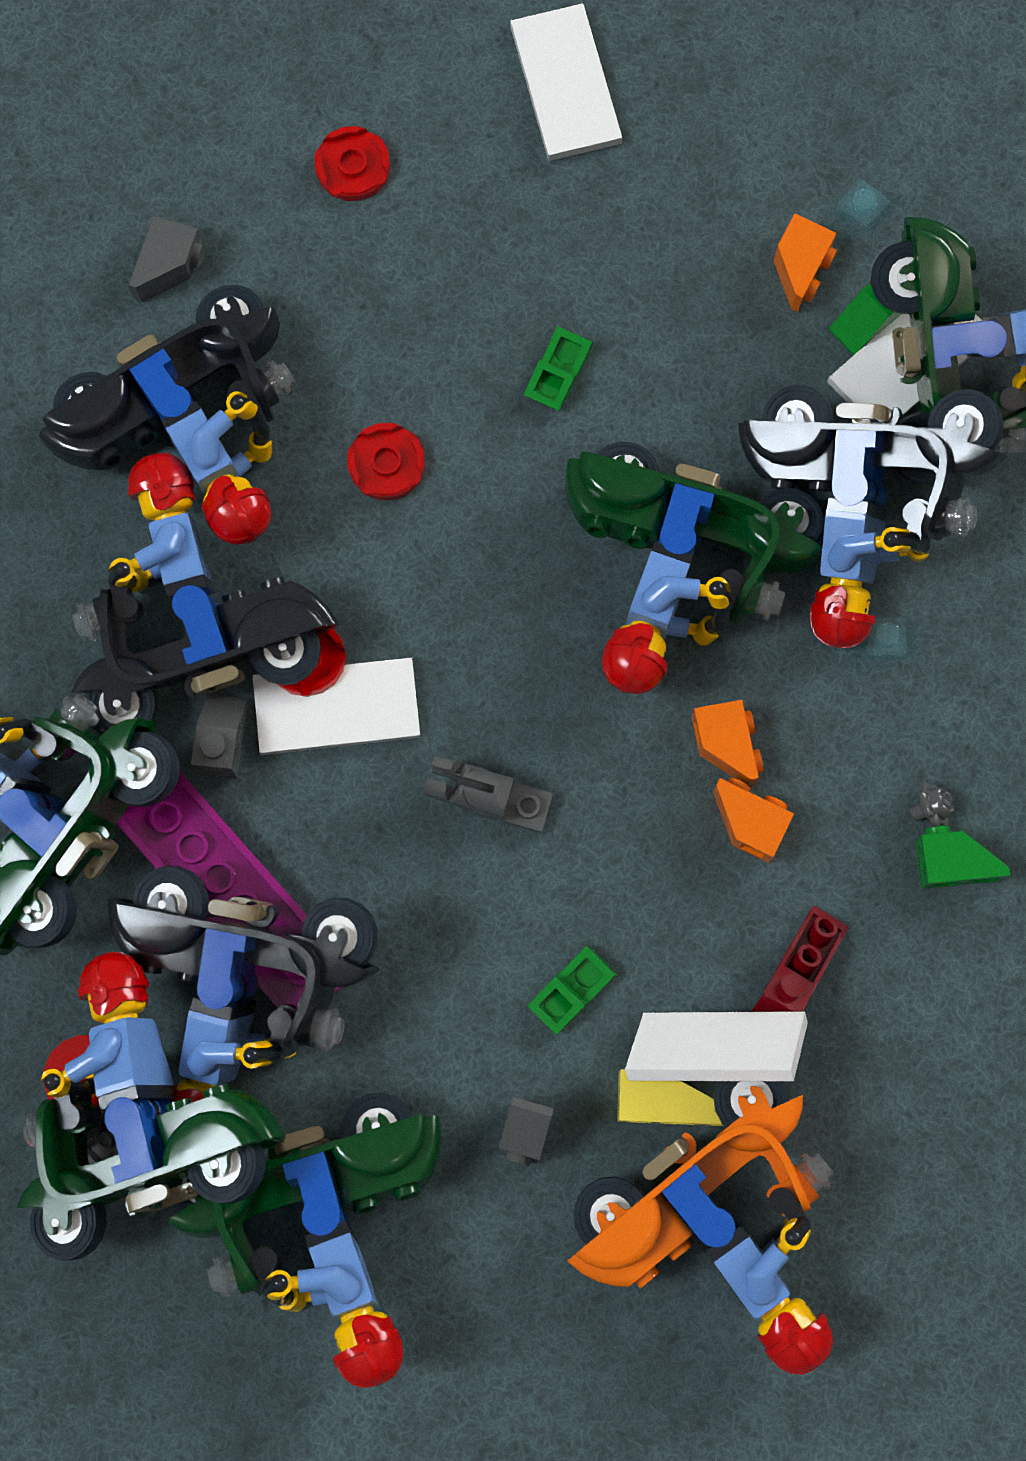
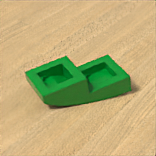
[523,326,593,412]
[527,945,617,1035]

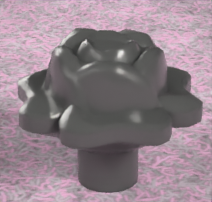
[910,782,955,827]

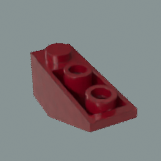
[750,905,848,1012]

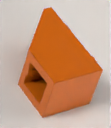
[774,213,838,312]
[691,700,763,786]
[713,778,794,863]

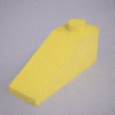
[617,1069,724,1126]

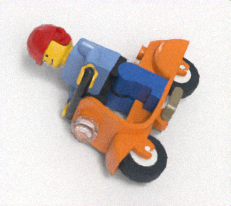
[567,1081,834,1375]

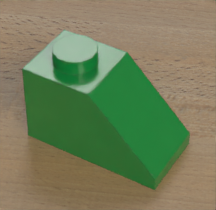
[828,283,901,356]
[915,826,1010,889]

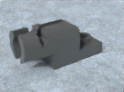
[424,755,553,834]

